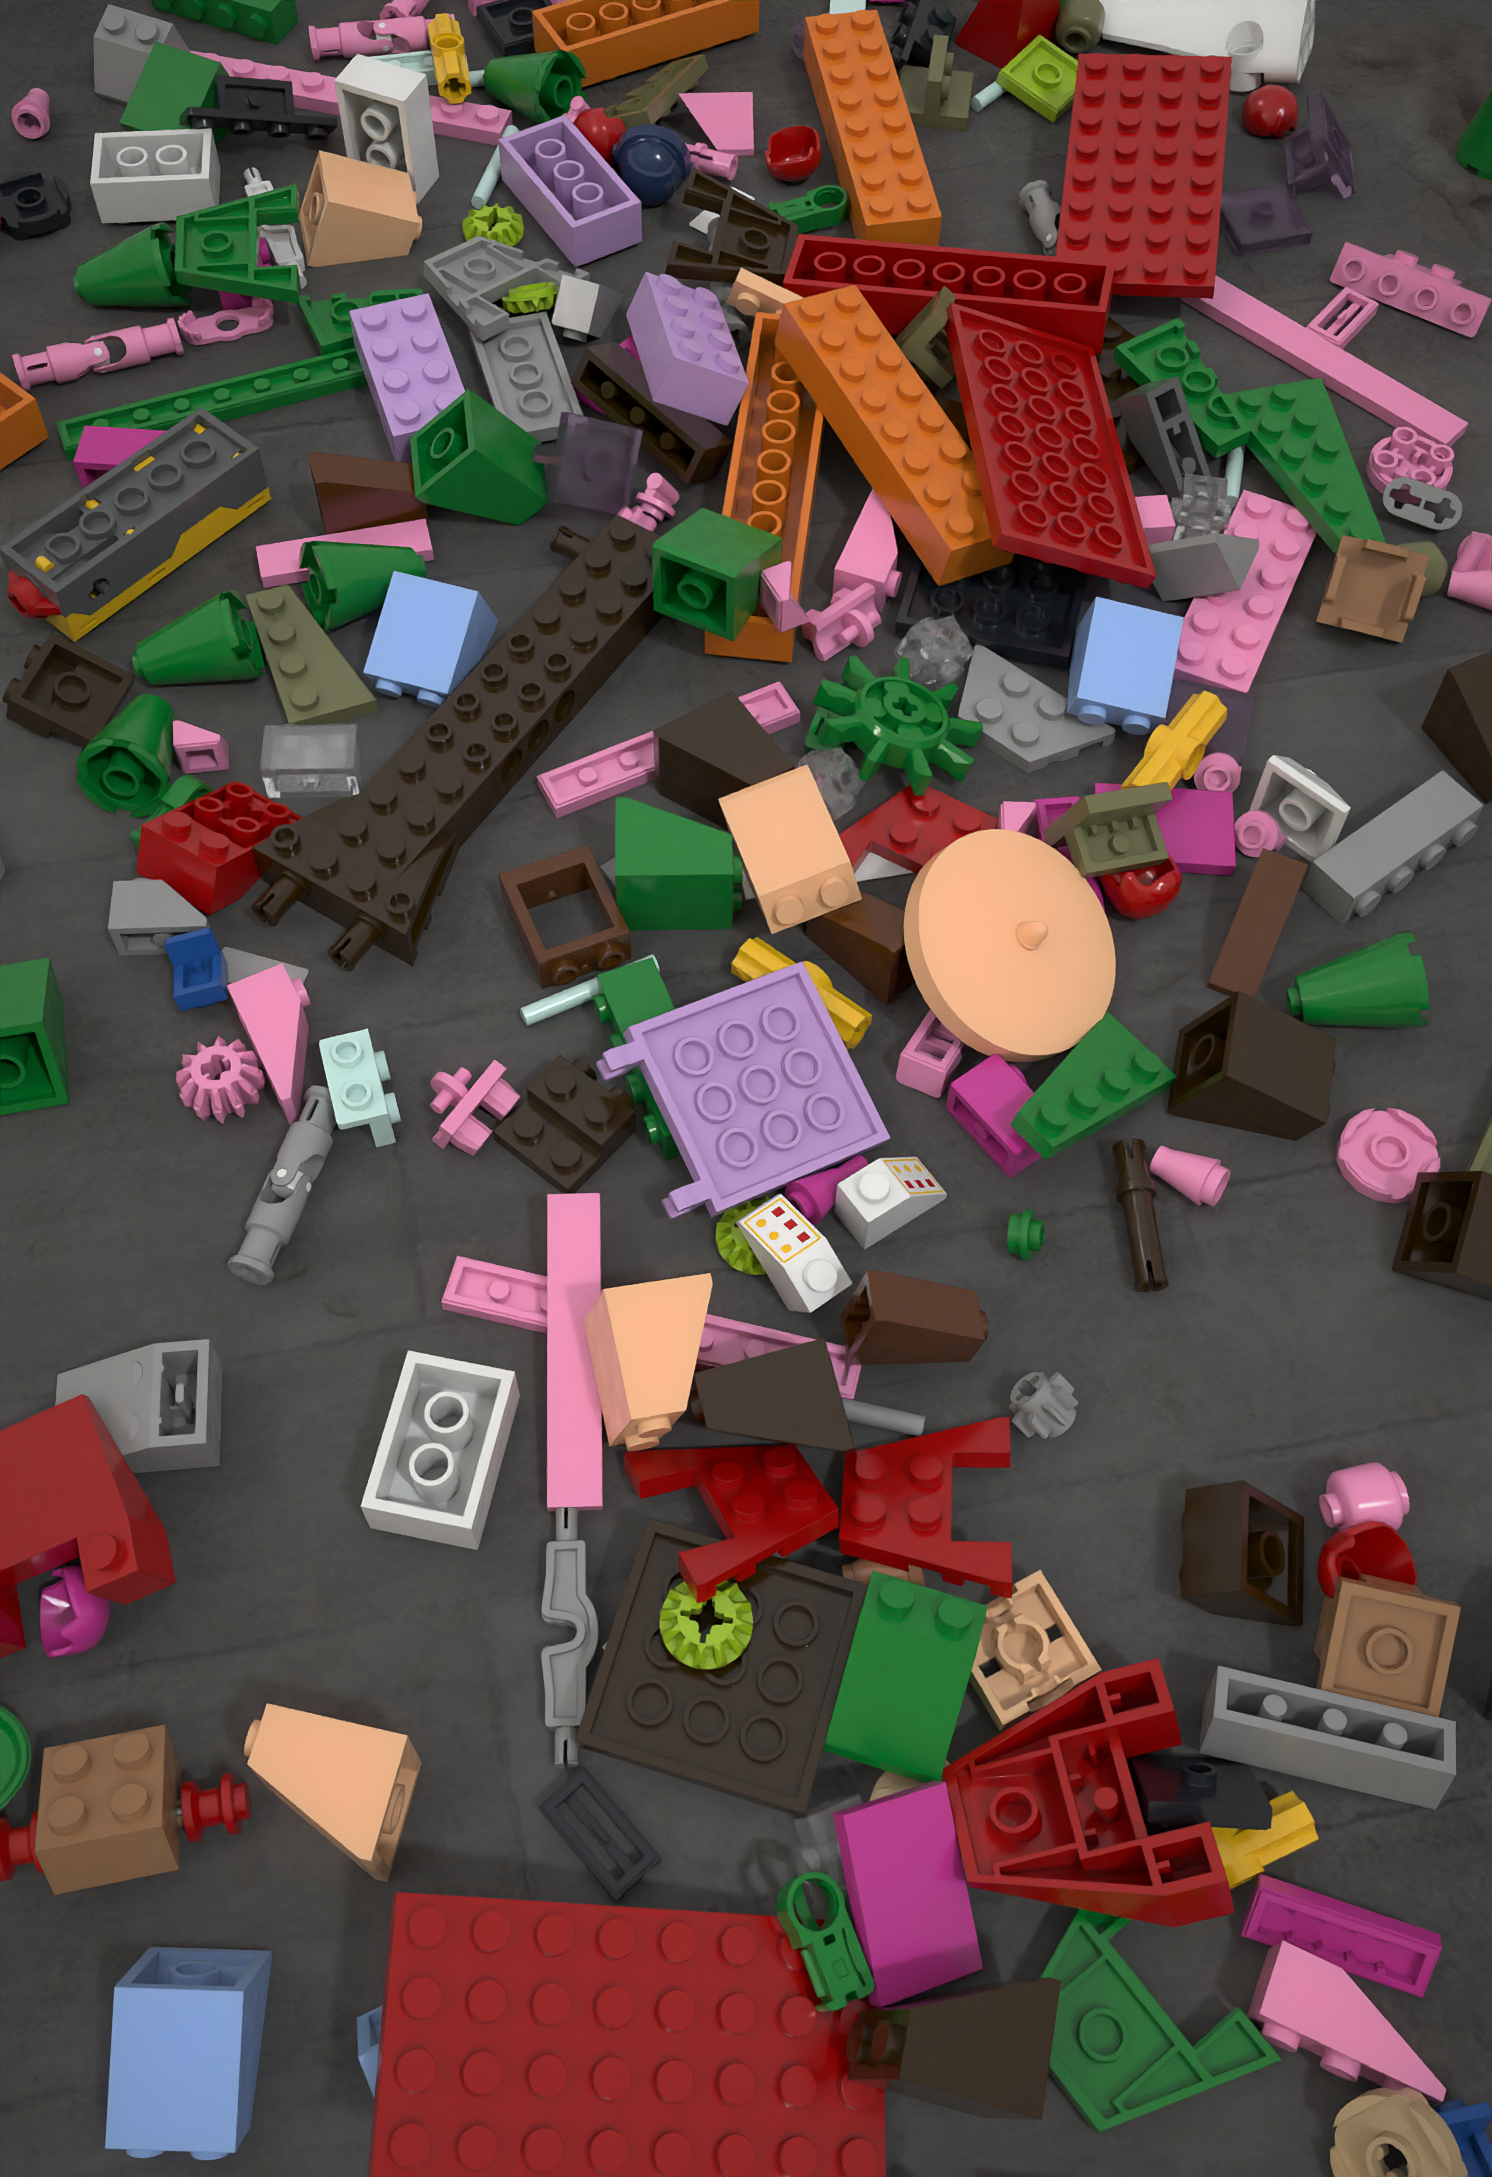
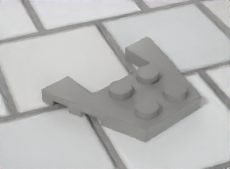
[424,236,590,341]

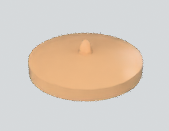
[904,829,1116,1062]

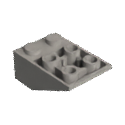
[55,1339,223,1473]

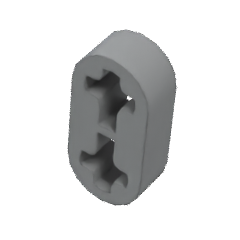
[1382,477,1463,531]

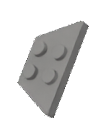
[957,645,1116,773]

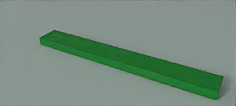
[56,347,368,461]

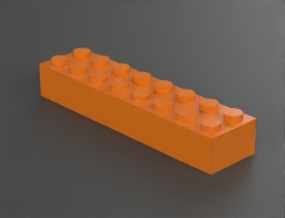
[803,10,942,246]
[775,285,1015,586]

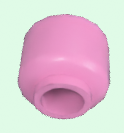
[1319,1462,1410,1531]

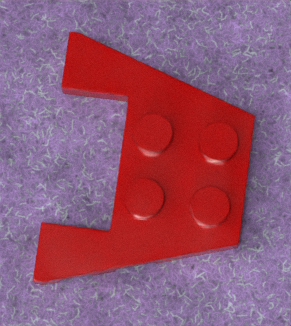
[839,785,998,875]
[839,1417,1012,1598]
[624,1445,839,1603]

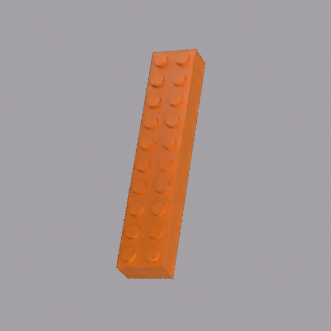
[705,312,826,663]

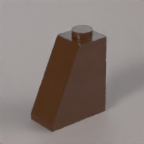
[307,452,433,535]
[805,890,915,1006]
[840,1270,988,1365]

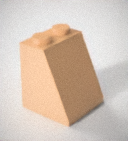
[299,150,422,267]
[718,764,862,934]
[584,1273,713,1451]
[244,1703,422,1882]

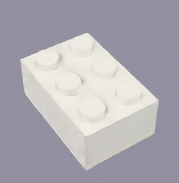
[334,54,439,204]
[90,128,221,224]
[361,1350,520,1550]

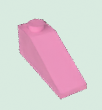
[832,488,902,613]
[227,963,311,1125]

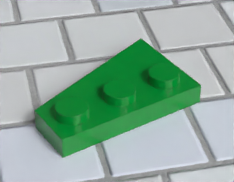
[297,288,424,355]

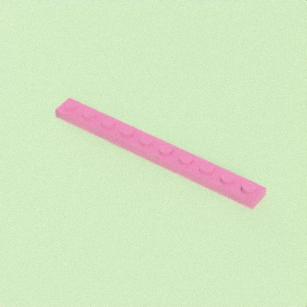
[190,50,513,146]

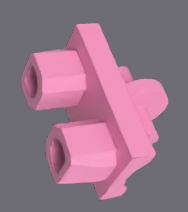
[801,582,882,662]
[430,1060,521,1156]

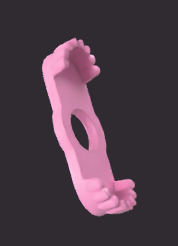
[177,296,274,345]

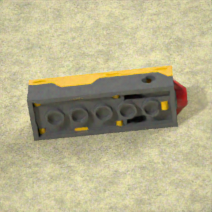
[0,407,271,642]

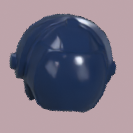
[612,124,694,206]

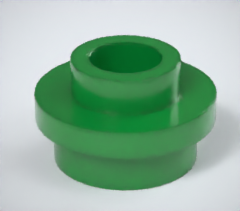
[1007,1209,1045,1261]

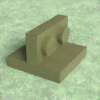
[900,35,974,132]
[894,286,956,389]
[1043,782,1173,879]

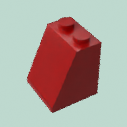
[955,0,1061,69]

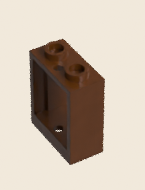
[499,845,631,989]

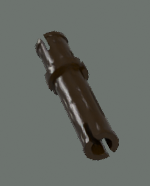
[1112,1138,1169,1293]

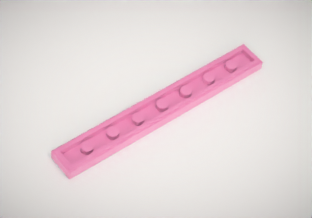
[1181,276,1468,447]
[441,1256,862,1400]

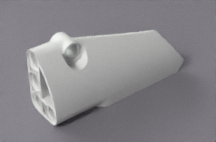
[1099,0,1315,92]

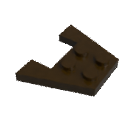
[665,167,798,287]

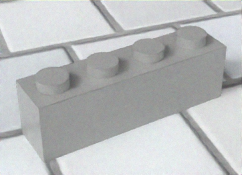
[1301,770,1484,925]
[1199,1666,1456,1810]

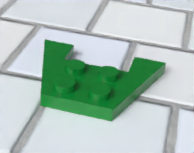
[174,183,300,304]
[1039,1909,1282,2134]

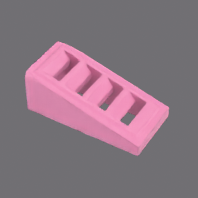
[896,1009,968,1098]

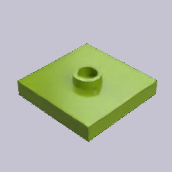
[996,34,1078,123]

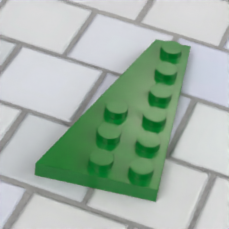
[1229,378,1386,555]

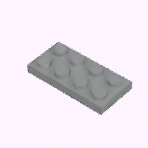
[468,311,586,442]

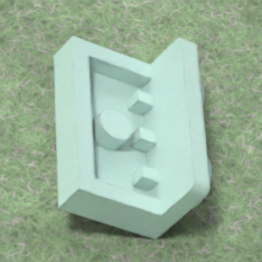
[319,1029,401,1147]

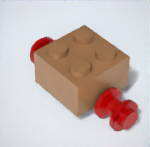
[0,1724,252,1895]

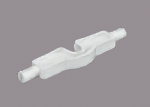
[244,167,307,289]

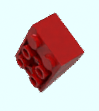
[136,780,303,915]

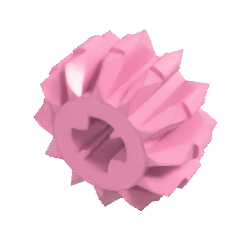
[176,1035,265,1124]

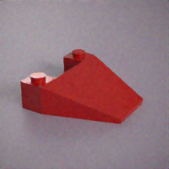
[0,1394,176,1659]
[943,1658,1235,1928]

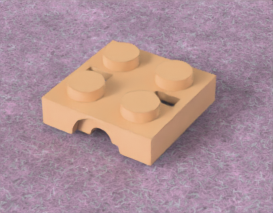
[969,1570,1102,1732]

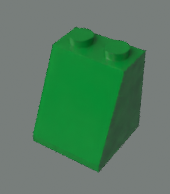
[119,41,230,146]
[410,389,549,526]
[652,508,783,642]
[615,797,743,931]
[0,957,70,1116]
[823,1571,988,1783]

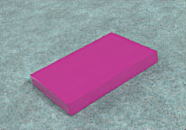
[1093,783,1236,876]
[833,1780,983,2008]

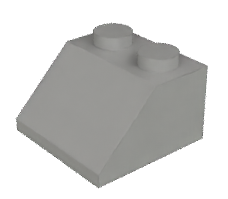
[93,4,190,105]

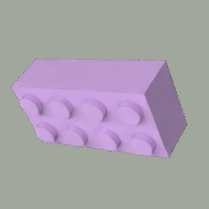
[498,115,642,267]
[626,271,749,426]
[349,293,465,464]

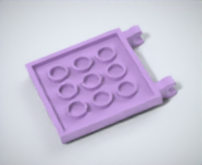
[596,961,891,1220]

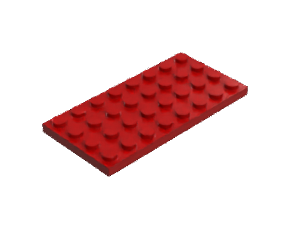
[1056,53,1232,299]
[945,302,1156,589]
[367,1892,886,2177]

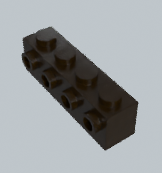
[570,342,733,485]

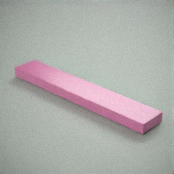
[537,681,800,818]
[547,1193,603,1512]

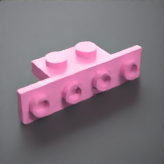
[1330,242,1492,338]

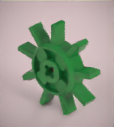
[813,655,983,796]

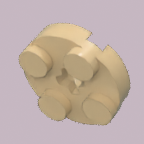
[1330,2087,1468,2177]

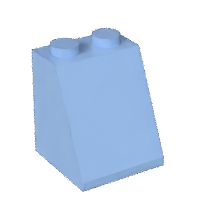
[363,571,498,708]
[1066,597,1184,735]
[105,1947,272,2160]

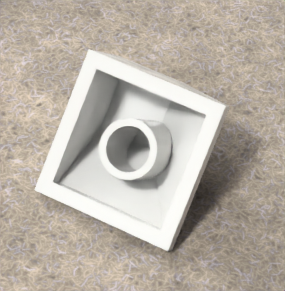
[1249,755,1351,863]

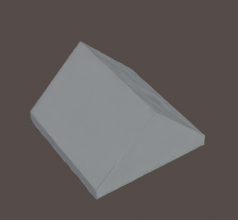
[1148,533,1259,602]

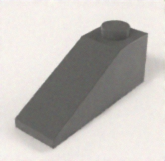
[1116,376,1218,514]

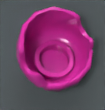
[40,1565,111,1658]

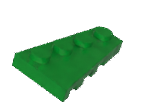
[1113,317,1251,459]
[1010,1011,1177,1160]

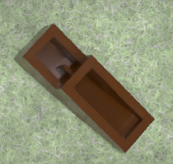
[1207,848,1309,998]

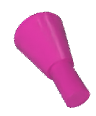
[785,1154,869,1226]

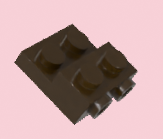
[2,633,135,747]
[493,1055,636,1194]

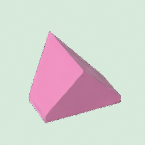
[678,92,754,156]

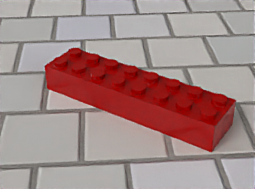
[783,234,1116,354]

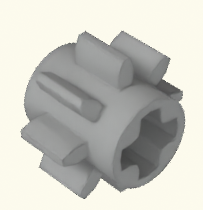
[1009,1371,1078,1439]

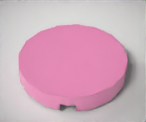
[1336,1108,1440,1204]

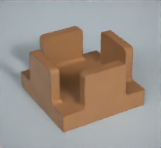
[1315,535,1430,643]
[1314,1574,1461,1717]

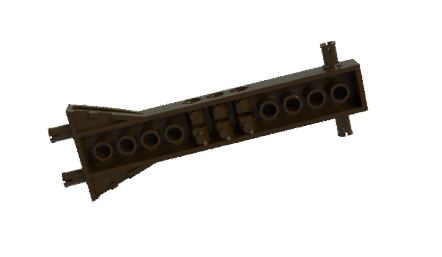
[251,514,664,971]

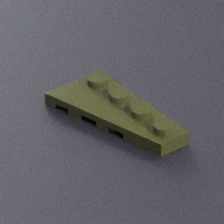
[604,54,709,130]
[245,584,379,735]

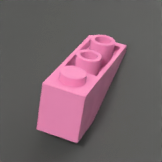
[1247,1940,1446,2106]

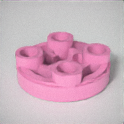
[1366,427,1454,504]

